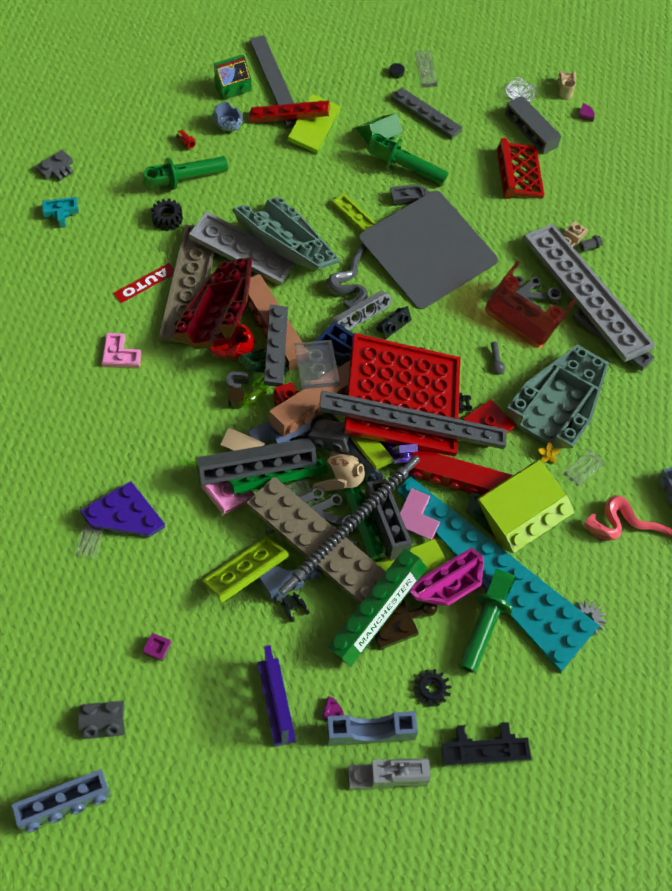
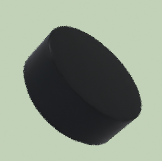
[389,63,405,78]

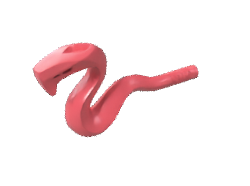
[584,495,672,541]

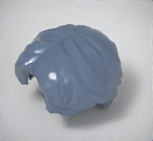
[212,102,243,132]

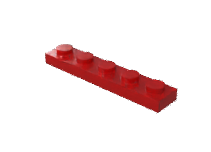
[249,100,330,123]

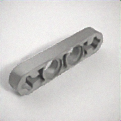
[331,291,392,330]

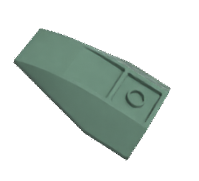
[233,197,340,270]
[506,345,609,449]

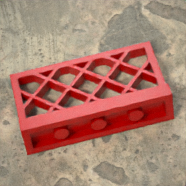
[496,138,545,199]

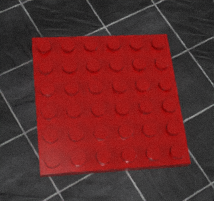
[344,333,461,457]

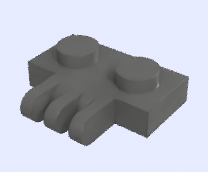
[35,150,73,181]

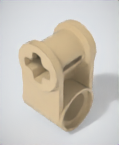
[558,70,576,100]

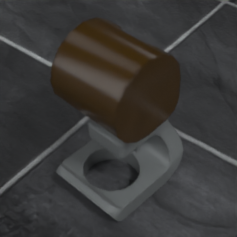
[226,371,249,409]

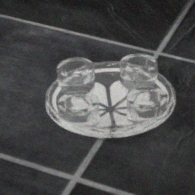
[505,77,537,101]

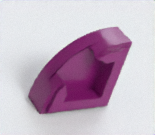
[578,103,595,122]
[322,696,344,720]

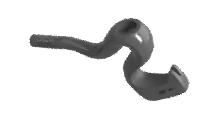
[326,243,368,310]

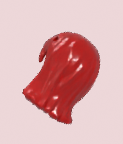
[209,323,255,361]

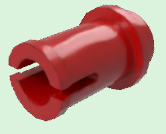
[176,130,196,149]

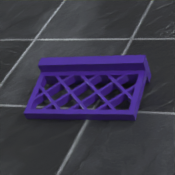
[257,645,296,747]

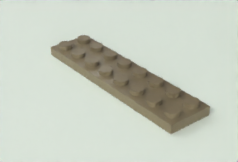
[159,225,216,344]
[247,477,386,604]

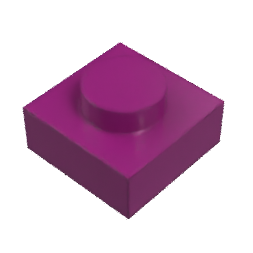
[143,633,172,662]

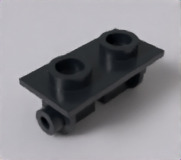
[376,306,411,339]

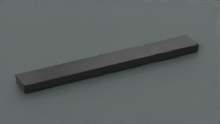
[250,35,298,128]

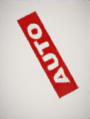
[113,263,175,303]

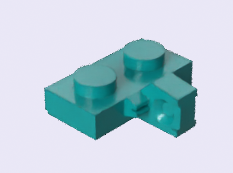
[42,197,79,227]

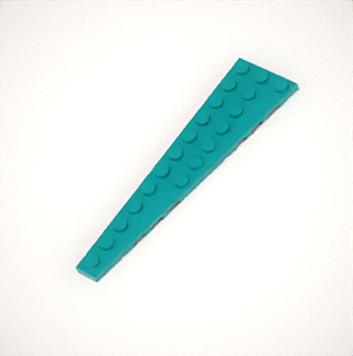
[397,476,599,673]

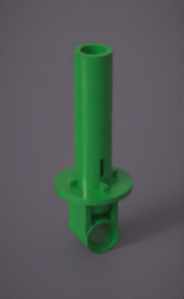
[367,133,449,186]
[142,156,228,190]
[458,568,516,674]

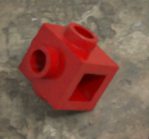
[273,382,299,407]

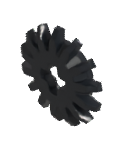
[413,669,451,707]

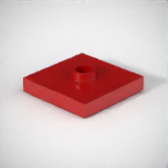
[463,400,516,448]

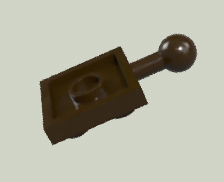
[375,599,437,650]

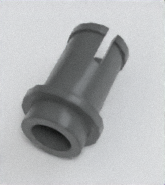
[579,235,603,252]

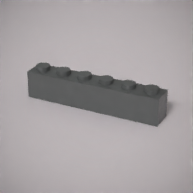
[195,438,316,485]

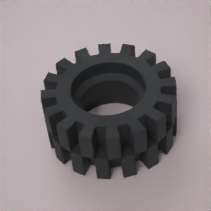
[151,198,183,231]

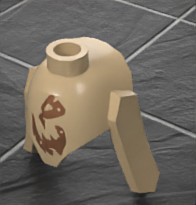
[312,451,365,494]

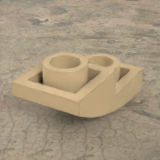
[563,221,588,248]
[220,428,265,451]

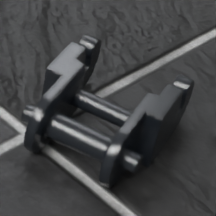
[459,393,473,413]
[281,592,310,622]

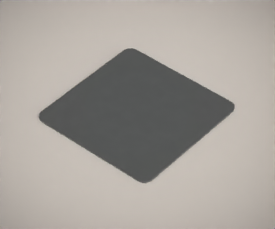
[360,191,498,309]

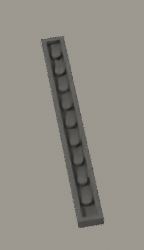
[319,390,506,449]

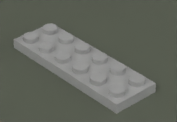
[189,211,296,286]

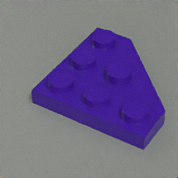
[80,481,165,538]

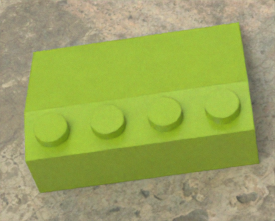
[477,459,574,553]

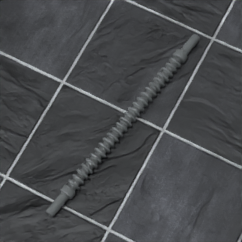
[278,455,420,596]

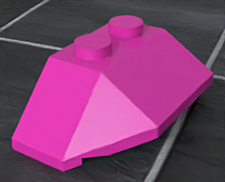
[409,547,484,606]

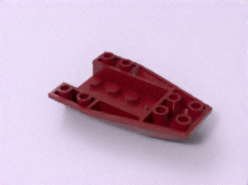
[171,257,252,349]

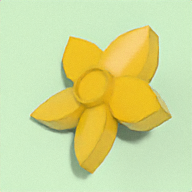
[538,441,561,464]

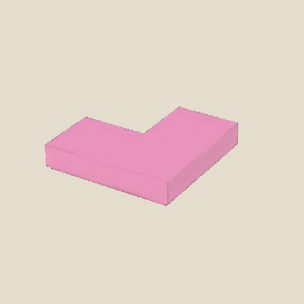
[102,333,141,368]
[400,488,440,540]

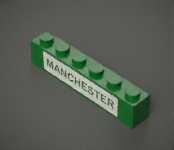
[327,548,427,667]

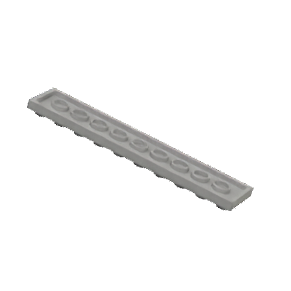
[523,224,655,362]

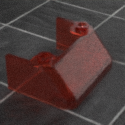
[485,261,576,348]

